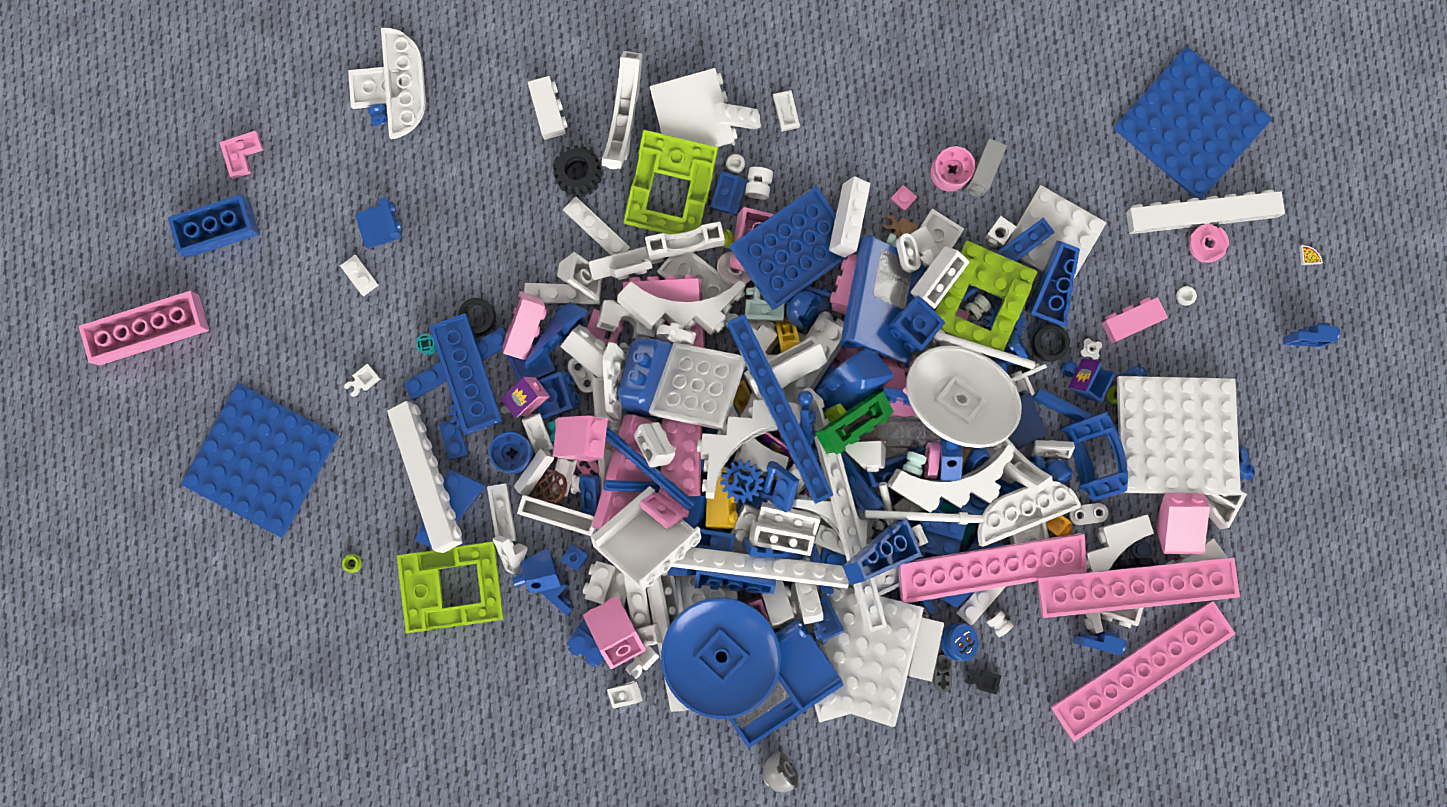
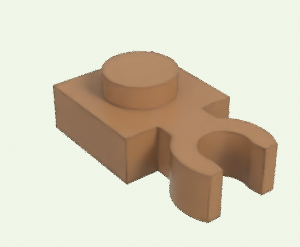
[882,215,918,238]

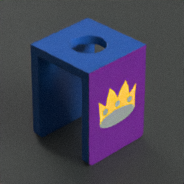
[1068,358,1115,403]

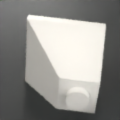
[557,252,602,301]
[845,441,887,472]

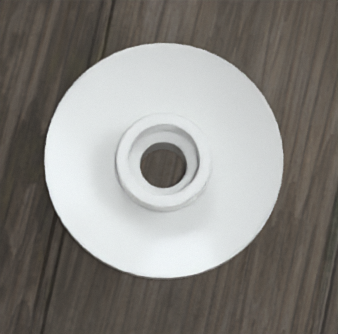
[717,252,751,285]

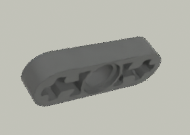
[933,646,952,693]

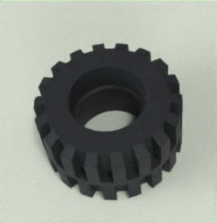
[553,145,602,197]

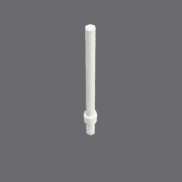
[933,330,1036,369]
[864,510,984,524]

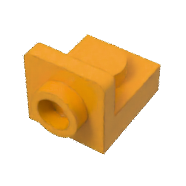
[1046,515,1073,537]

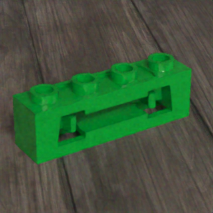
[815,391,894,455]

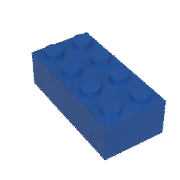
[168,194,259,258]

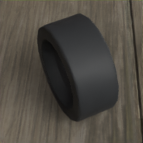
[458,298,496,335]
[1031,324,1070,362]

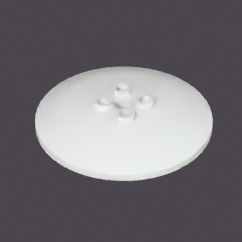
[906,346,1022,448]

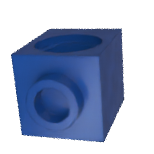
[561,544,590,571]

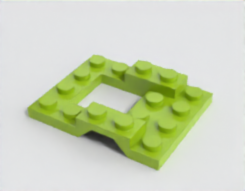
[623,130,719,234]
[935,240,1037,352]
[396,542,504,634]

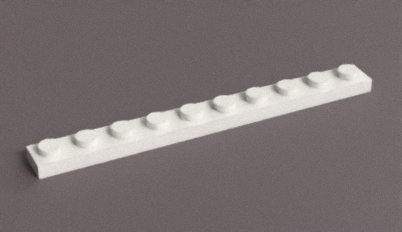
[814,436,887,633]
[671,547,849,588]

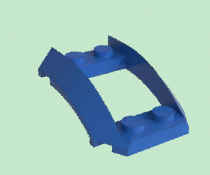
[1060,410,1128,501]

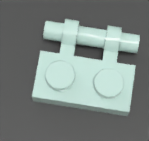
[745,286,784,322]

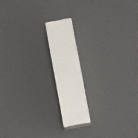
[514,448,554,496]

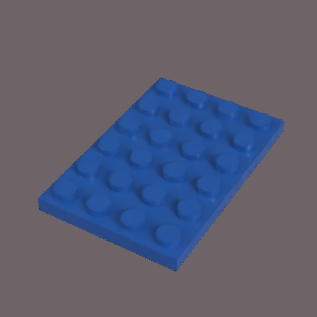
[729,186,858,311]

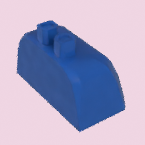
[617,338,673,419]
[815,348,894,412]

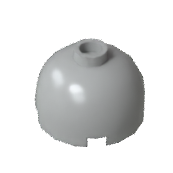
[763,751,800,793]

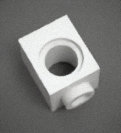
[985,216,1016,248]

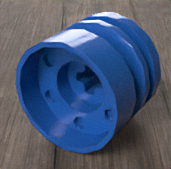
[489,432,534,474]

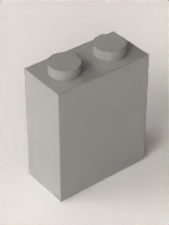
[966,138,1007,197]

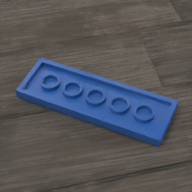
[429,313,503,435]

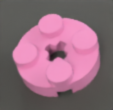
[1188,224,1229,263]

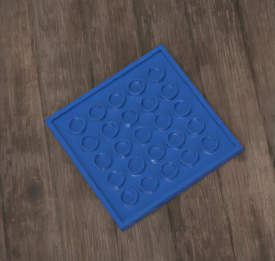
[1113,46,1273,200]
[181,383,339,538]

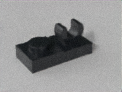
[1113,554,1156,570]

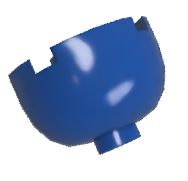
[785,291,821,330]

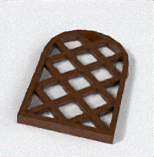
[528,469,567,502]

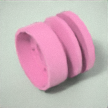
[930,146,975,192]

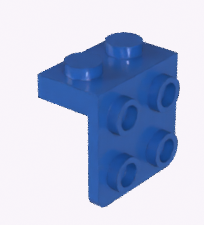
[355,197,403,249]

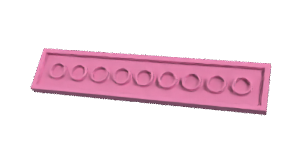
[660,321,705,497]
[898,533,1087,603]
[1037,558,1240,618]
[1050,600,1235,741]

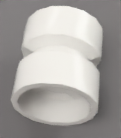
[745,167,773,200]

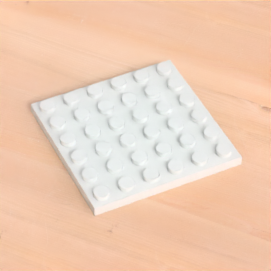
[1117,376,1241,495]
[784,585,924,727]

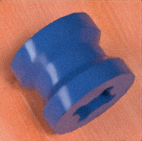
[368,104,388,126]

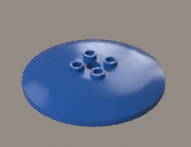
[661,597,781,719]

